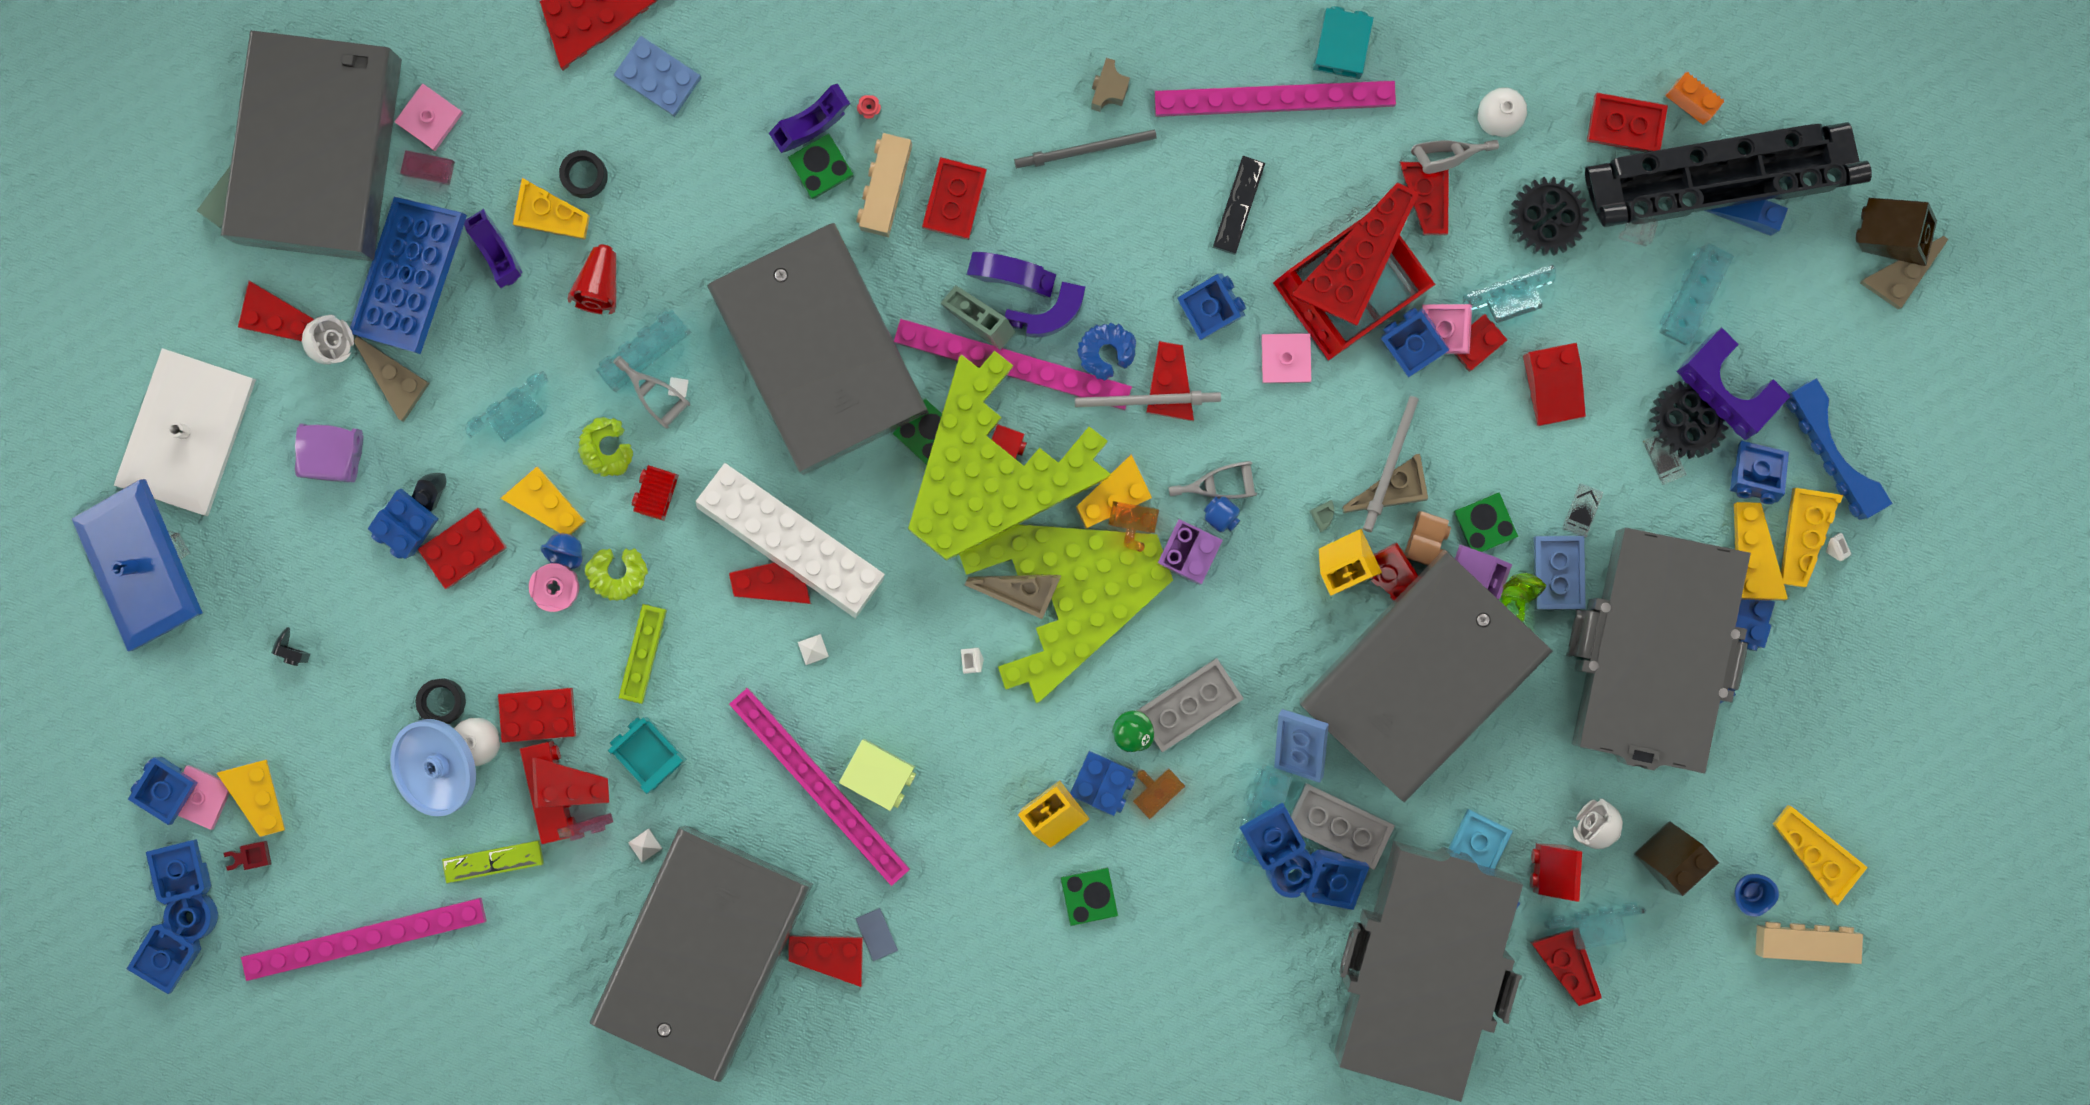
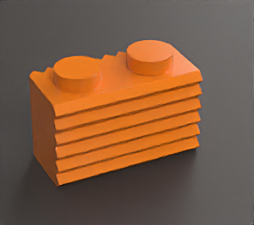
[1665,72,1724,125]

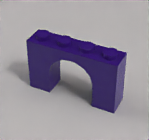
[1676,327,1790,440]

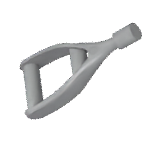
[1411,140,1499,174]
[613,356,690,429]
[1168,461,1257,499]

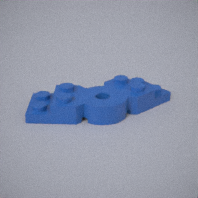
[1239,803,1369,910]
[126,839,218,994]

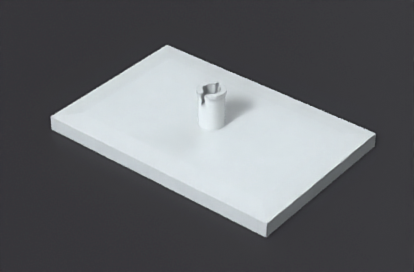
[114,348,256,516]

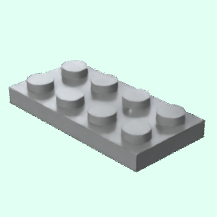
[1136,658,1244,752]
[1290,783,1395,870]

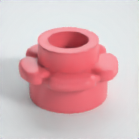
[857,95,881,119]

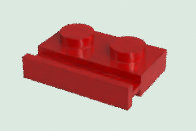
[1454,314,1507,372]

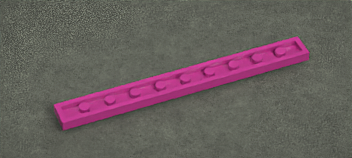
[1154,81,1396,117]
[894,319,1132,410]
[729,688,910,886]
[241,898,487,981]

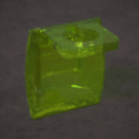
[1501,573,1546,622]

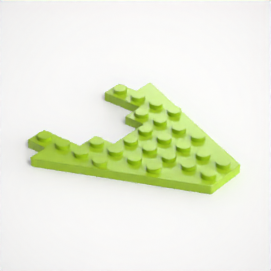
[908,350,1110,561]
[959,524,1173,703]

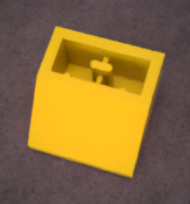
[1319,529,1382,596]
[1018,780,1089,848]

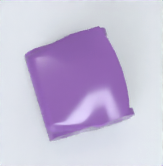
[295,423,364,482]

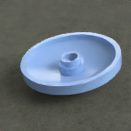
[390,719,476,816]

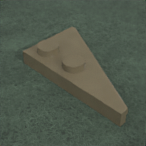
[1860,236,1948,309]
[354,336,430,422]
[1342,454,1428,513]
[965,575,1061,619]

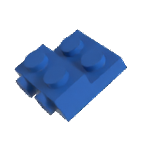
[1177,273,1246,340]
[1381,308,1449,378]
[1730,441,1789,504]
[368,489,439,559]
[1736,599,1775,651]
[1070,751,1136,816]
[128,757,198,825]

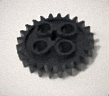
[1509,177,1589,256]
[1649,381,1729,459]

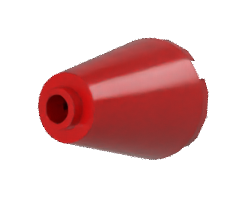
[567,244,616,314]

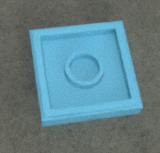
[1449,809,1513,869]

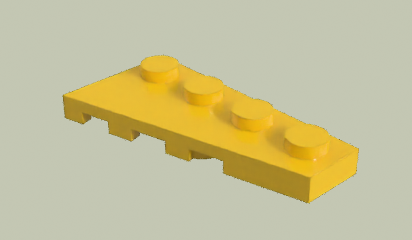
[1781,488,1843,588]
[1734,502,1788,601]
[1773,805,1868,906]

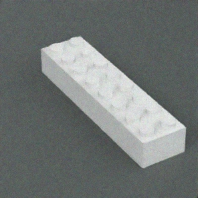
[696,463,885,619]

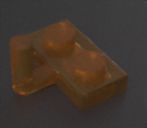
[1108,501,1159,552]
[1133,768,1185,819]

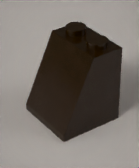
[1855,198,1937,266]
[1634,821,1719,896]

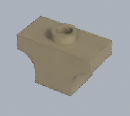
[1091,58,1130,112]

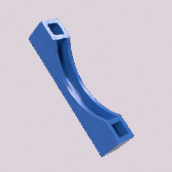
[1786,378,1893,520]

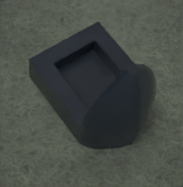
[412,473,447,512]
[271,627,310,666]

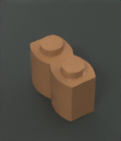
[1404,511,1451,566]

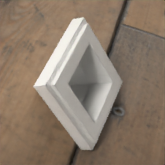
[1826,533,1851,561]
[798,634,829,665]
[961,648,984,674]
[628,829,663,862]

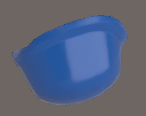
[541,533,583,569]
[1734,874,1779,917]

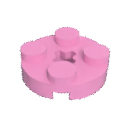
[529,563,579,612]

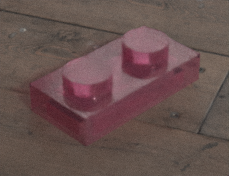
[400,150,455,185]
[557,813,613,841]

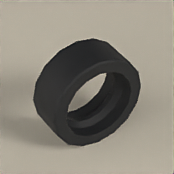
[559,150,608,198]
[415,679,466,724]

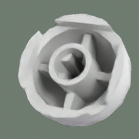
[1478,88,1527,137]
[302,315,354,364]
[454,718,500,766]
[1573,799,1623,849]

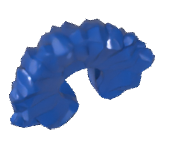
[1077,323,1136,381]

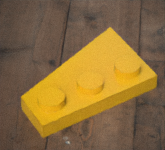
[513,178,590,240]
[1076,454,1152,529]
[500,467,586,535]
[217,760,285,837]

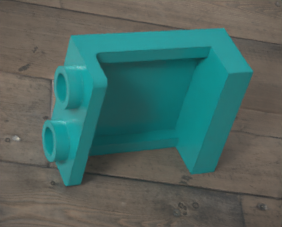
[1313,6,1374,79]
[607,717,687,794]

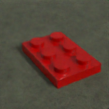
[1586,93,1668,152]
[922,157,987,240]
[418,508,507,589]
[498,688,576,743]

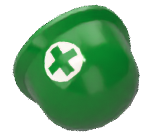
[1112,710,1154,752]

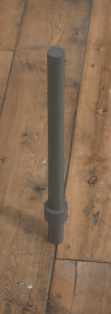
[1014,129,1157,169]

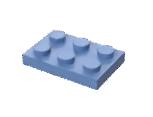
[614,36,701,117]
[1534,536,1586,609]
[1274,709,1329,783]

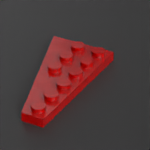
[540,0,658,71]
[1290,182,1419,326]

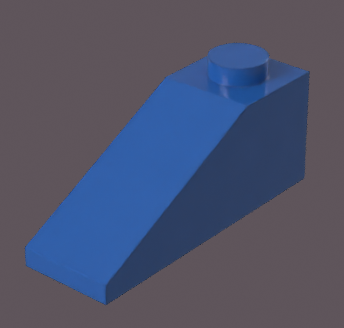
[1704,200,1788,236]

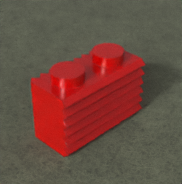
[632,465,679,521]

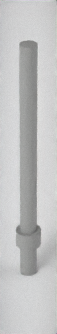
[1075,390,1221,407]
[1363,396,1419,532]

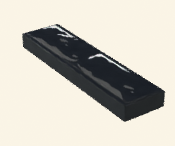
[1212,156,1265,255]

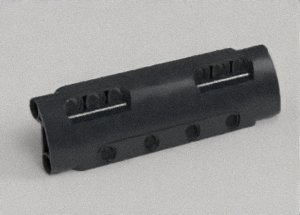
[1585,122,1872,227]

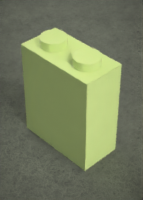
[839,739,916,811]

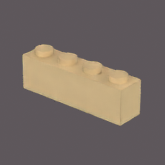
[856,133,912,237]
[1755,922,1863,964]

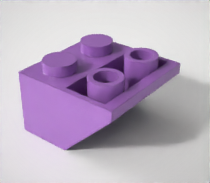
[1158,519,1223,585]
[1455,545,1512,600]

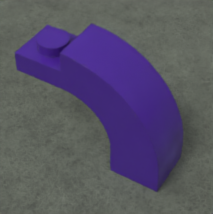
[769,83,851,153]
[464,209,523,288]
[967,252,1056,298]
[1005,282,1086,337]

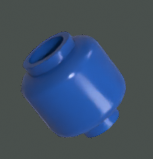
[1204,497,1240,532]

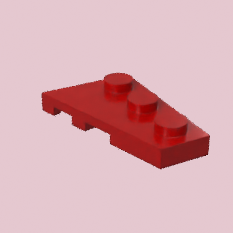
[1146,341,1194,422]

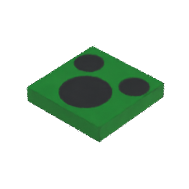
[788,133,854,200]
[893,398,942,465]
[1453,492,1519,552]
[1061,867,1118,926]

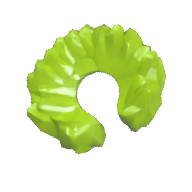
[578,417,633,477]
[585,548,648,601]

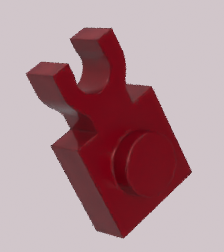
[223,841,271,871]

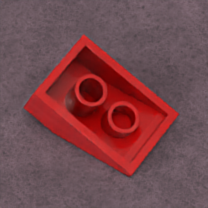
[1523,343,1586,426]
[1530,843,1582,902]

